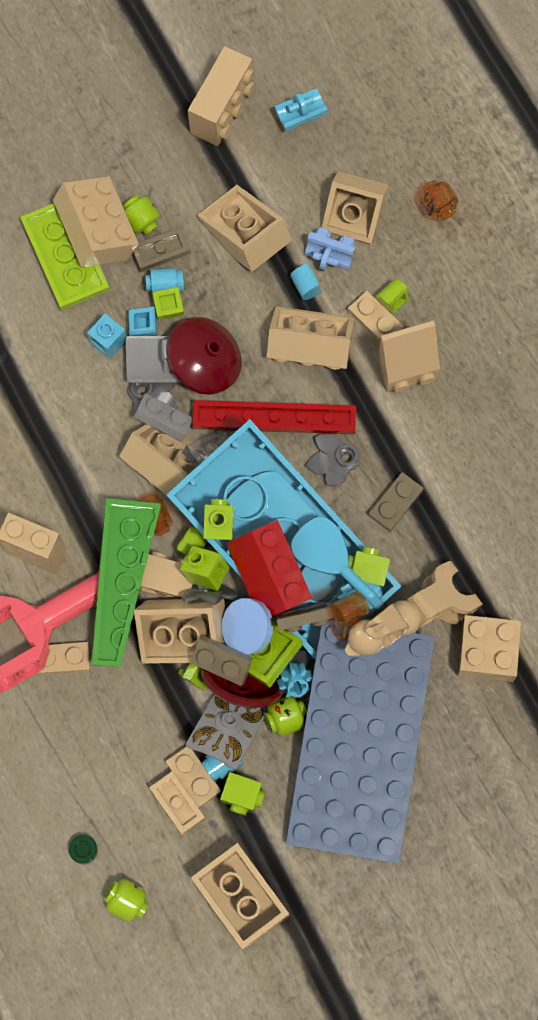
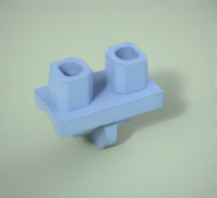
[305,227,355,271]

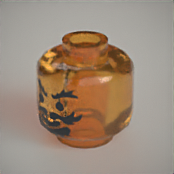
[419,180,459,221]

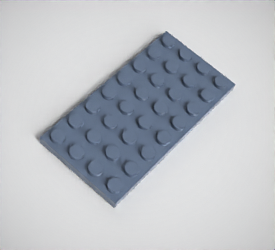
[286,619,435,863]

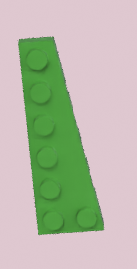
[91,498,161,668]

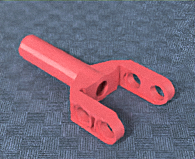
[0,572,99,693]

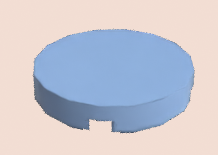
[222,598,273,655]

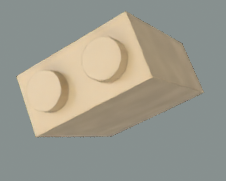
[0,512,67,574]

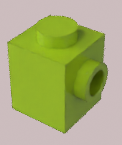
[203,499,234,540]
[180,546,230,591]
[349,546,390,587]
[220,772,266,816]

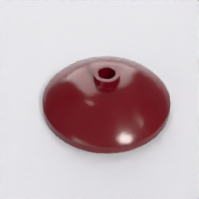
[166,317,242,395]
[201,668,284,708]

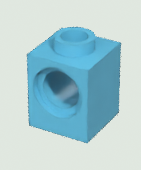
[87,314,127,360]

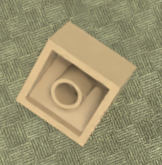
[322,171,389,244]

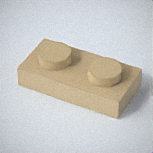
[348,291,404,342]
[35,642,91,675]
[165,747,221,808]
[149,771,205,835]

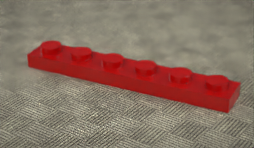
[193,400,356,434]

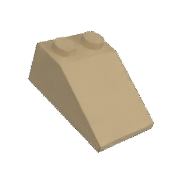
[197,185,292,272]
[378,321,440,393]

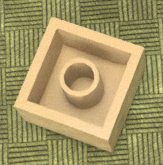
[458,615,521,682]

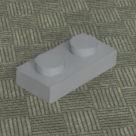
[134,393,193,442]

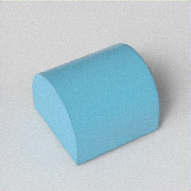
[290,263,322,300]
[129,307,158,336]

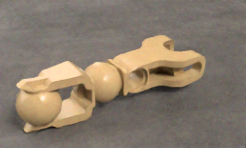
[345,561,483,656]

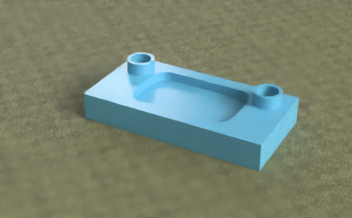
[167,419,401,660]

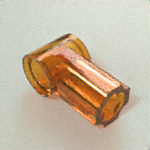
[331,591,369,641]

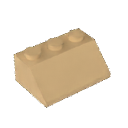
[266,306,355,370]
[119,424,209,495]
[134,598,226,663]

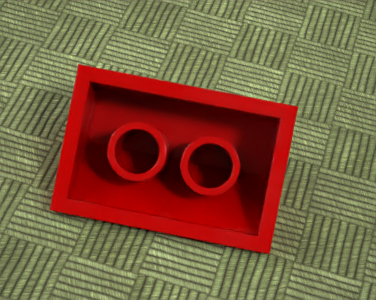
[226,520,313,616]

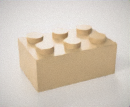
[188,46,256,146]
[53,176,139,268]
[191,843,290,951]

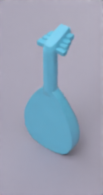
[291,517,384,611]

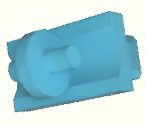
[274,88,328,131]

